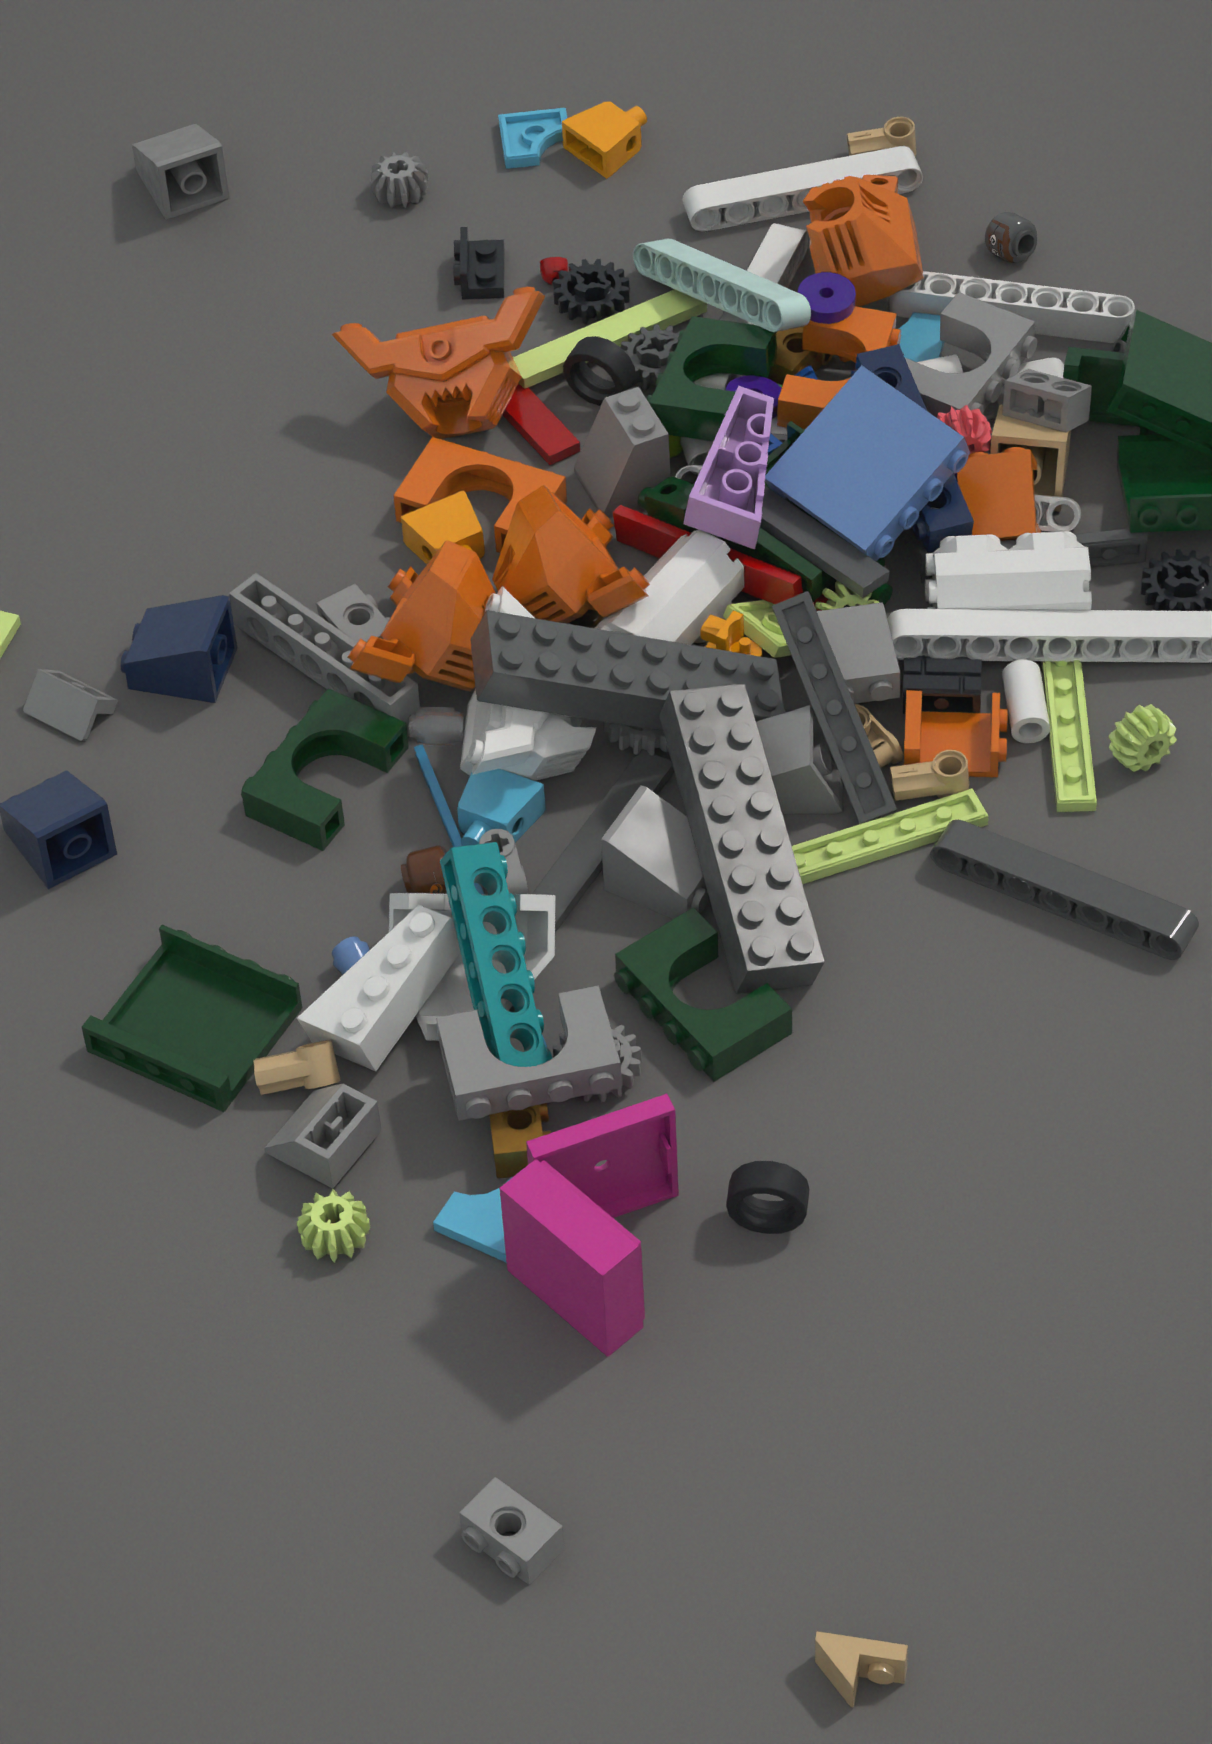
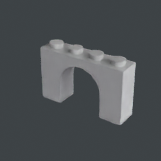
[905,292,1037,418]
[436,985,622,1121]

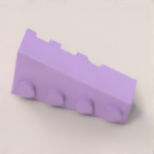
[683,386,774,549]

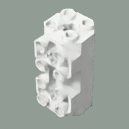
[595,530,744,645]
[925,531,1092,610]

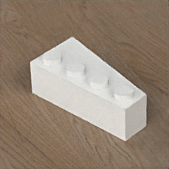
[297,905,460,1072]

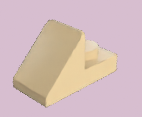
[815,1631,908,1708]

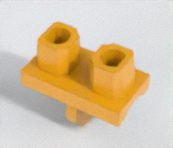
[700,610,762,657]

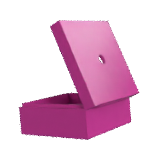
[499,1094,679,1357]

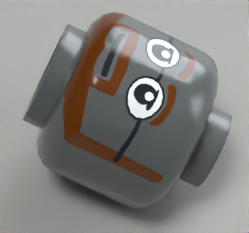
[985,212,1037,263]

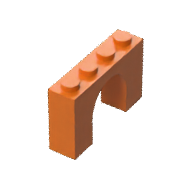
[777,306,901,429]
[393,437,567,553]

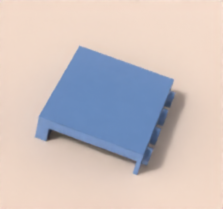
[765,365,970,561]

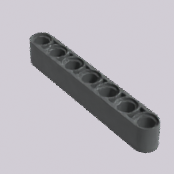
[930,819,1199,960]

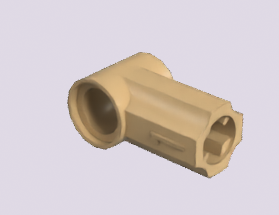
[846,117,916,156]
[890,750,969,801]
[253,1040,341,1095]

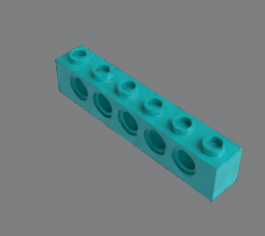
[440,842,553,1067]

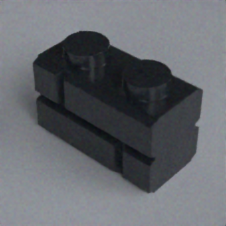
[903,655,982,714]

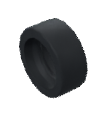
[563,336,636,406]
[726,1161,810,1234]

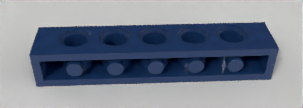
[851,344,974,553]

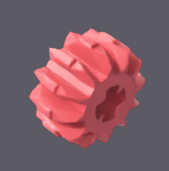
[937,405,992,454]

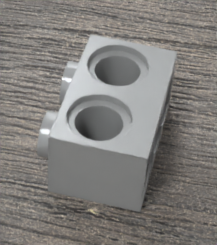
[1002,369,1092,432]

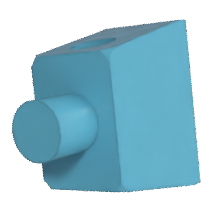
[457,769,546,846]

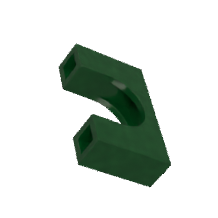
[647,316,777,441]
[241,688,409,851]
[614,907,792,1082]

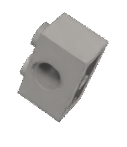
[316,584,390,642]
[459,1477,565,1585]

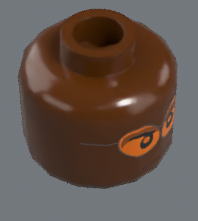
[401,845,447,894]

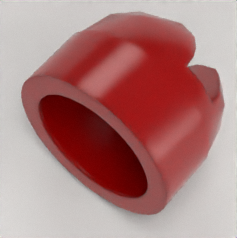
[539,257,568,285]

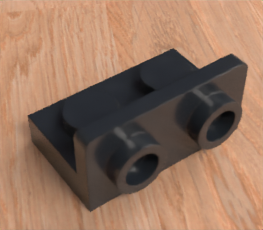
[453,227,505,300]

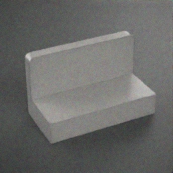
[23,669,118,741]

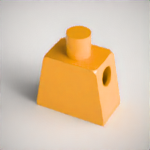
[562,101,647,179]
[401,490,485,564]

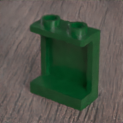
[1063,347,1148,435]

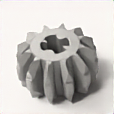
[370,152,429,208]

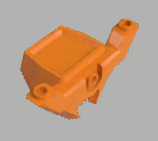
[803,176,924,362]
[331,287,545,439]
[492,485,650,624]
[347,540,496,692]

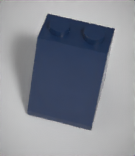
[121,595,238,703]
[0,770,117,889]

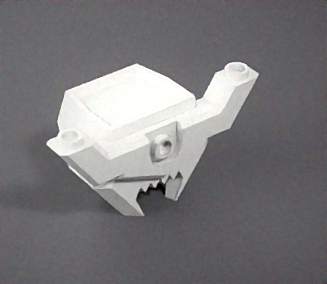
[460,586,596,781]

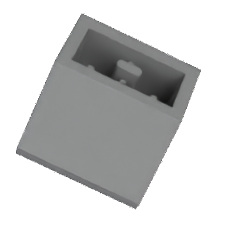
[265,1083,381,1188]

